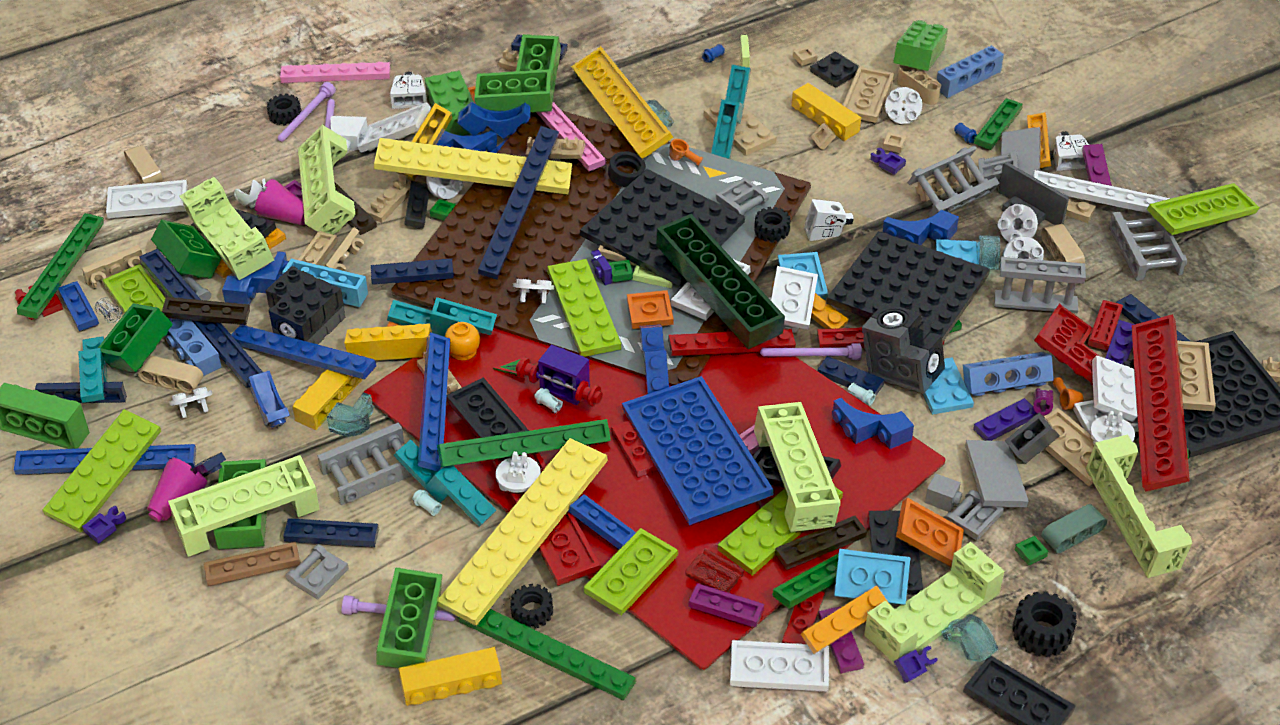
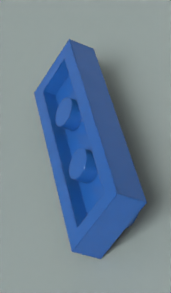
[58,281,99,331]
[568,494,636,550]

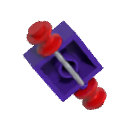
[516,344,603,407]

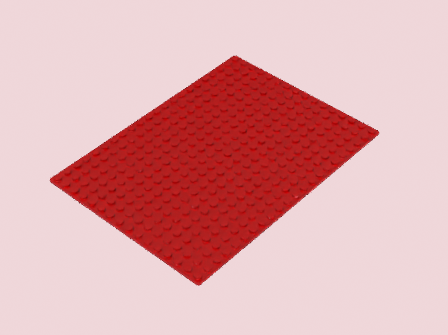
[363,327,946,670]

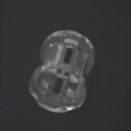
[94,297,122,323]

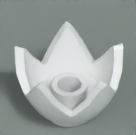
[234,178,267,210]

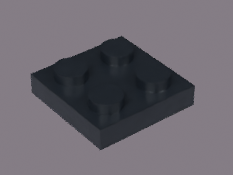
[810,51,859,88]

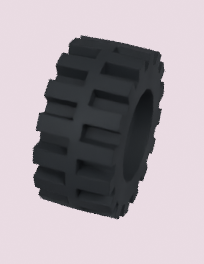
[267,94,301,126]
[754,207,790,242]
[510,584,553,629]

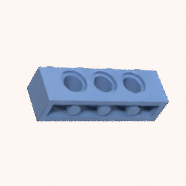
[936,45,1004,98]
[165,318,222,376]
[963,351,1054,396]

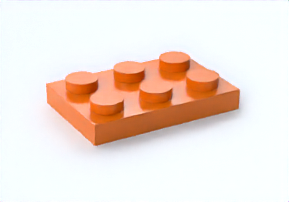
[896,497,964,567]

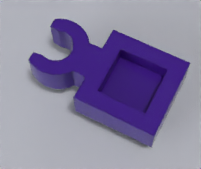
[870,148,906,175]
[591,250,612,285]
[82,506,127,544]
[893,646,938,683]

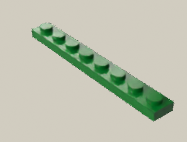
[17,213,104,319]
[437,419,611,467]
[459,609,636,701]

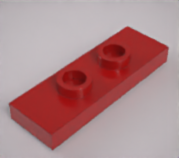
[1088,300,1123,351]
[611,420,657,477]
[782,591,825,644]

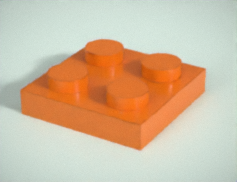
[627,290,674,329]

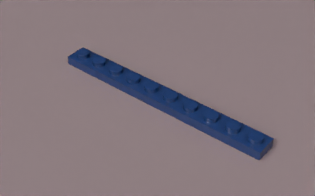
[478,126,559,280]
[139,249,263,388]

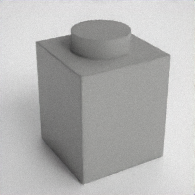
[925,473,962,512]

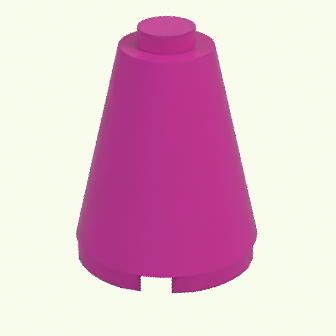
[255,179,305,225]
[147,458,207,522]

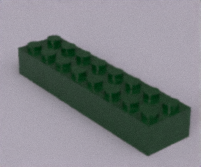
[656,214,785,349]

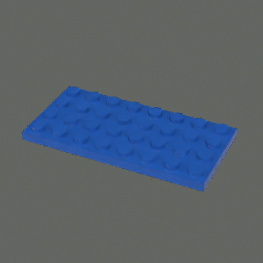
[622,376,773,525]

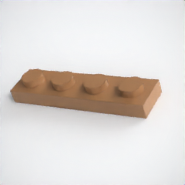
[204,542,301,586]

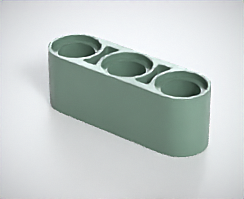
[1041,504,1107,553]

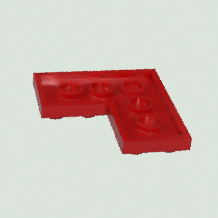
[1034,303,1101,386]

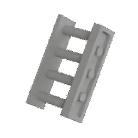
[907,146,1000,217]
[1109,212,1187,281]
[995,257,1086,314]
[317,422,412,505]

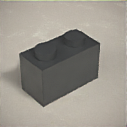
[1005,413,1060,464]

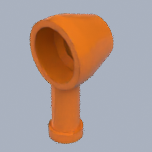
[669,139,703,166]
[1052,377,1084,410]

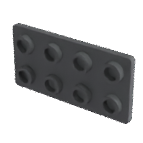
[998,162,1069,225]

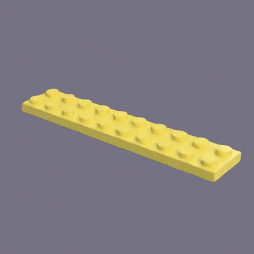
[374,138,572,195]
[438,438,608,626]

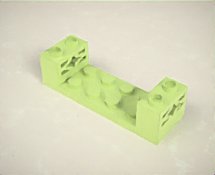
[298,125,355,235]
[179,177,274,280]
[754,402,841,532]
[1086,434,1192,578]
[168,455,320,557]
[864,542,1004,664]

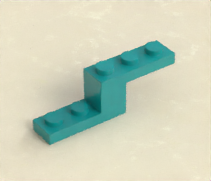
[711,65,751,159]
[387,297,497,337]
[78,336,108,403]
[393,439,497,527]

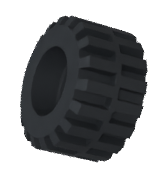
[1012,591,1077,657]

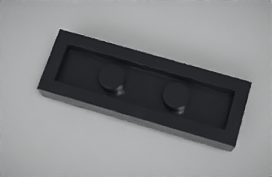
[404,181,430,229]

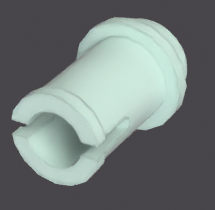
[847,383,876,406]
[535,388,563,413]
[413,489,442,516]

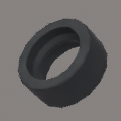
[608,152,646,188]

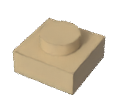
[793,46,818,66]
[811,123,836,150]
[883,132,906,153]

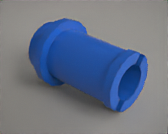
[702,44,725,63]
[954,122,977,143]

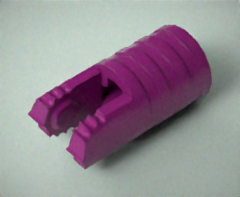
[1033,388,1054,415]

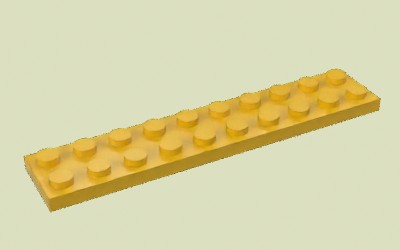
[571,46,674,159]

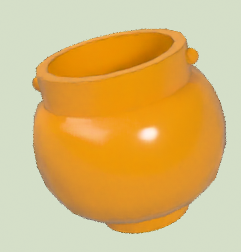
[445,322,480,360]

